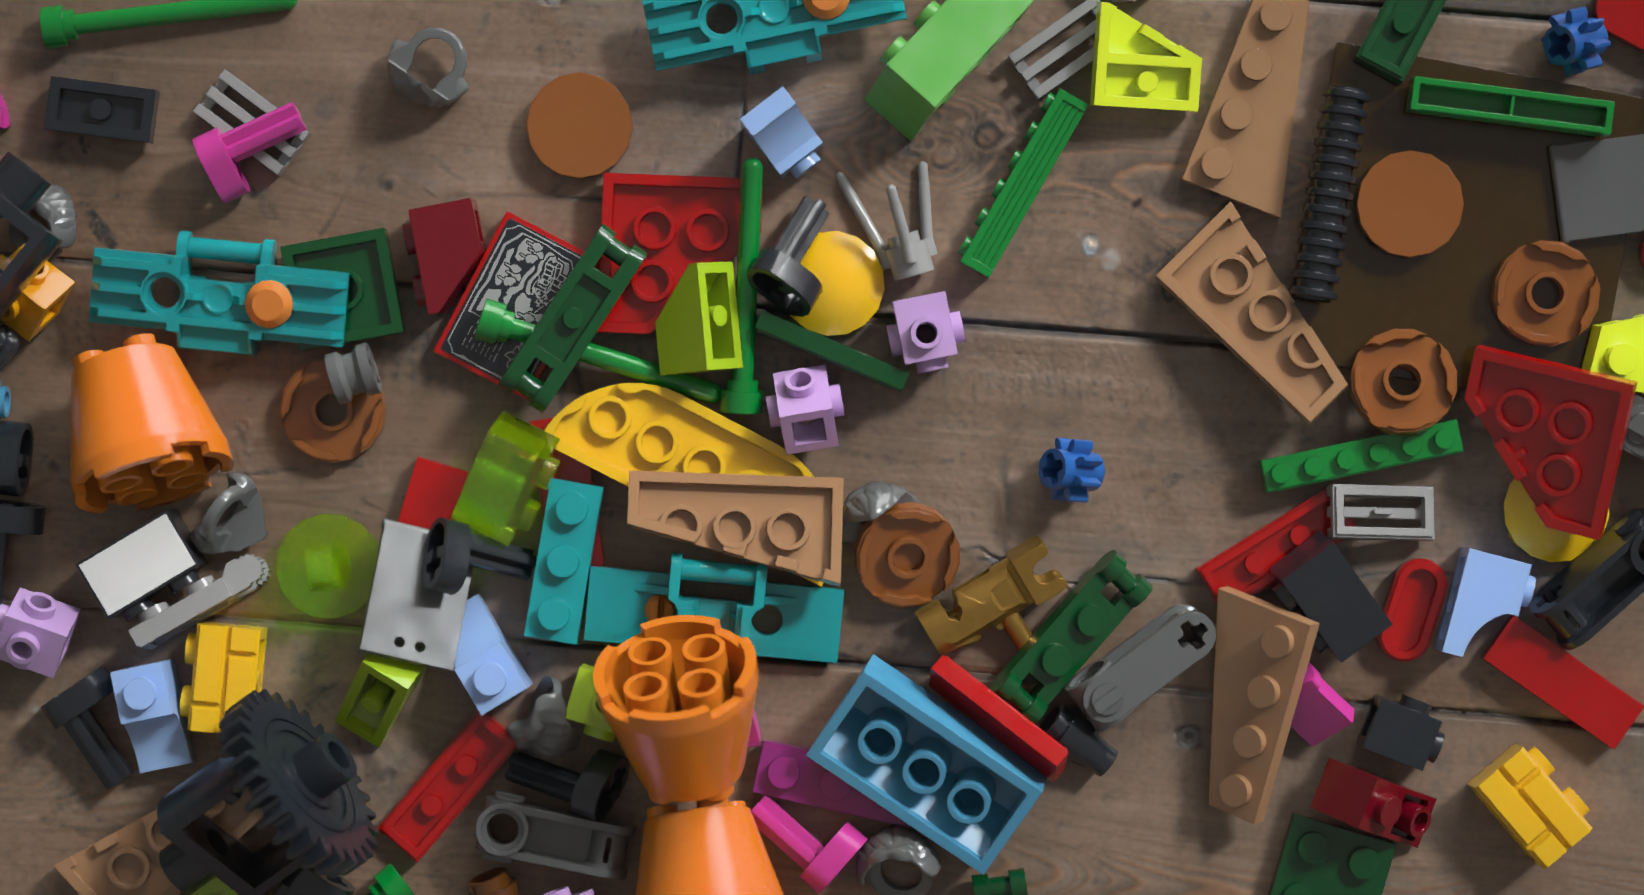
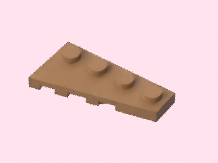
[1180,0,1310,219]
[1156,201,1348,426]
[627,470,844,587]
[1209,586,1320,824]
[54,790,264,895]

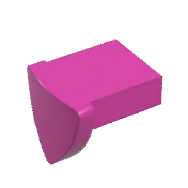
[1291,662,1355,747]

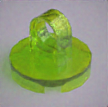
[276,513,379,619]

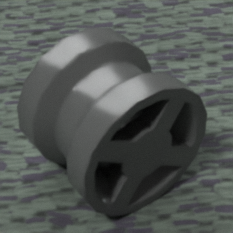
[324,342,382,405]

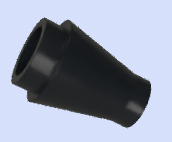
[1039,704,1118,777]

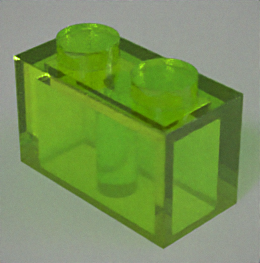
[451,411,560,546]

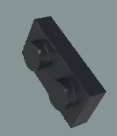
[44,76,160,144]

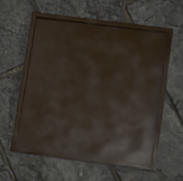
[1290,42,1644,390]

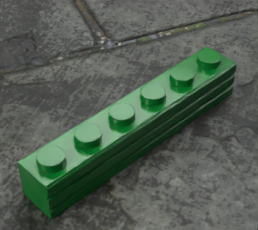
[1406,76,1615,138]
[958,88,1089,279]
[1257,419,1463,493]

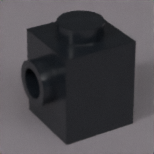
[1356,694,1445,771]

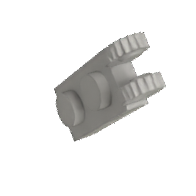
[128,554,272,650]

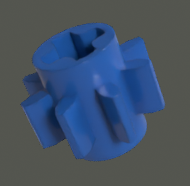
[1541,7,1611,76]
[1039,438,1105,503]

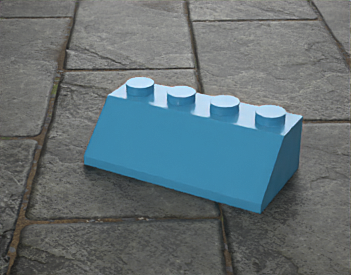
[806,654,1047,875]

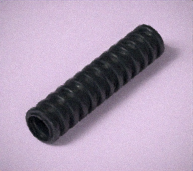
[1289,85,1370,303]

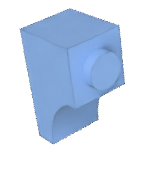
[740,86,823,179]
[1434,547,1536,657]
[454,593,533,715]
[110,658,196,773]

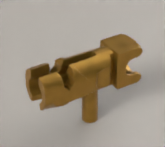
[915,536,1068,656]

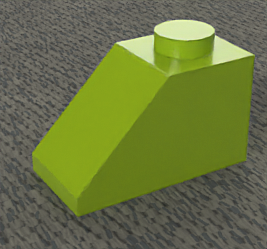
[655,262,743,376]
[334,639,427,748]

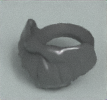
[387,28,469,108]
[0,182,77,261]
[189,472,268,554]
[842,481,920,545]
[508,676,580,758]
[856,824,942,895]

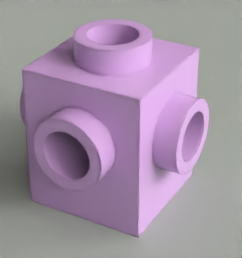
[886,291,966,374]
[766,364,845,455]
[0,587,81,678]

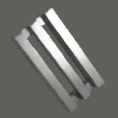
[1008,0,1100,100]
[193,69,312,176]
[1326,484,1435,542]

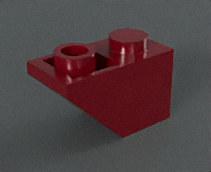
[402,198,486,317]
[1310,758,1437,848]

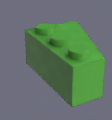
[864,0,1034,141]

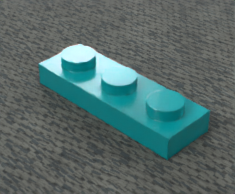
[524,478,604,645]

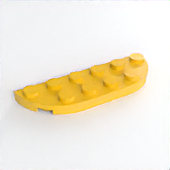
[539,383,824,587]

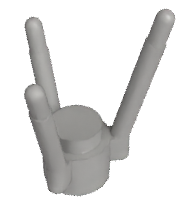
[835,161,938,281]

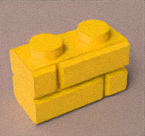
[180,622,268,733]
[1467,743,1592,870]

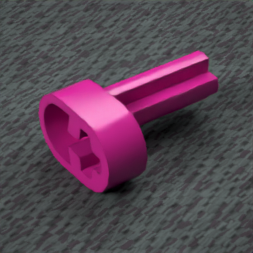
[192,101,307,204]
[751,795,868,895]

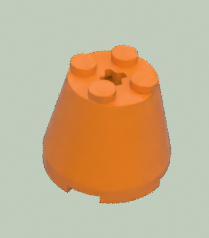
[70,333,234,513]
[593,615,759,804]
[635,798,784,895]

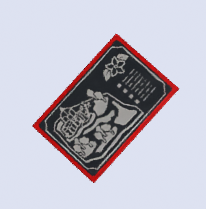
[433,211,600,401]

